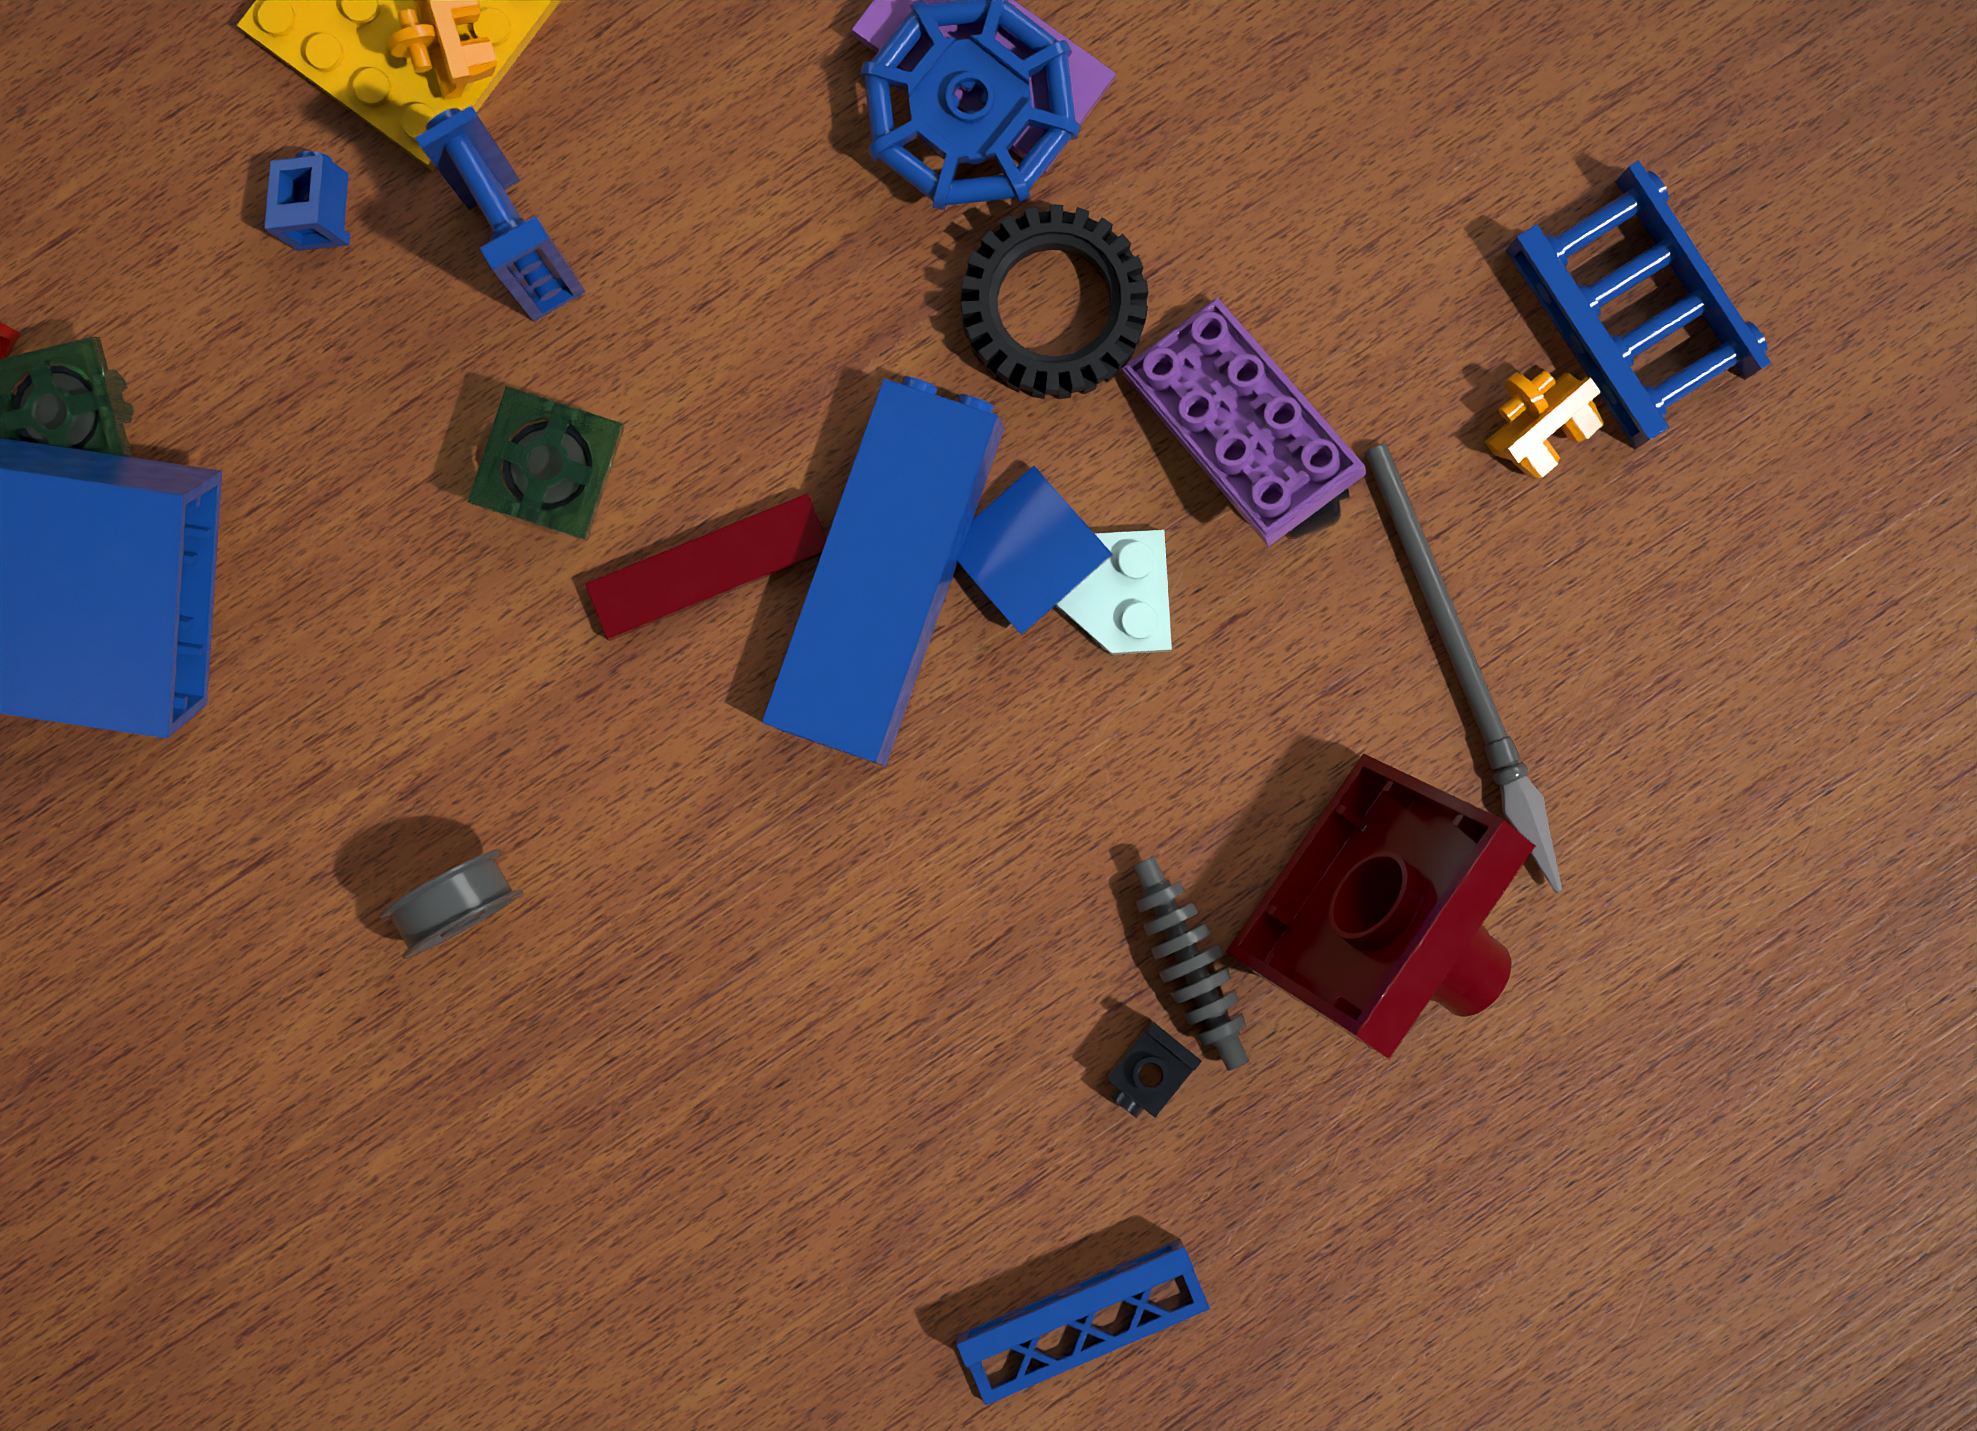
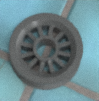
[379,849,524,959]

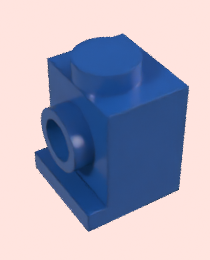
[265,151,350,251]

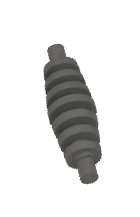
[1133,856,1249,1071]

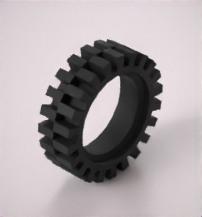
[961,204,1149,399]

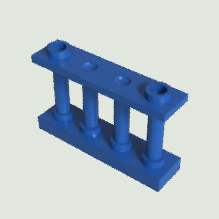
[415,105,585,322]
[1506,160,1771,449]

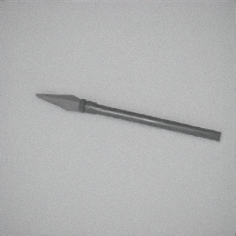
[1365,443,1562,893]

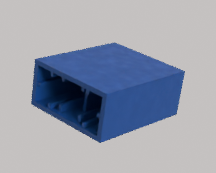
[0,438,222,739]

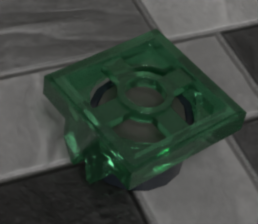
[0,337,134,457]
[467,386,625,542]

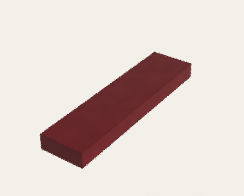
[585,493,827,641]

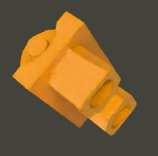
[387,0,497,100]
[1485,370,1604,479]

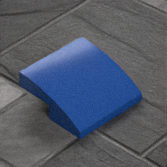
[957,466,1113,635]

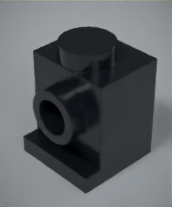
[1105,1019,1202,1118]

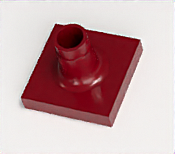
[1226,753,1536,1060]

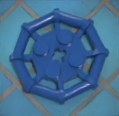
[859,0,1081,211]

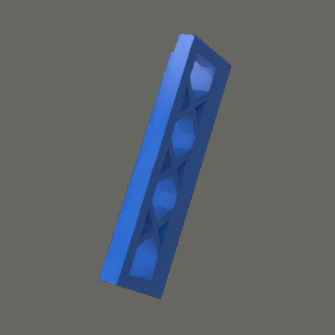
[956,1239,1210,1406]

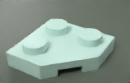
[1056,530,1172,655]

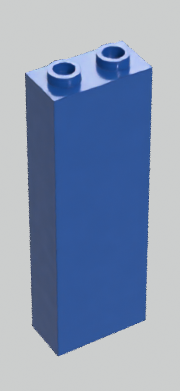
[762,376,1005,767]

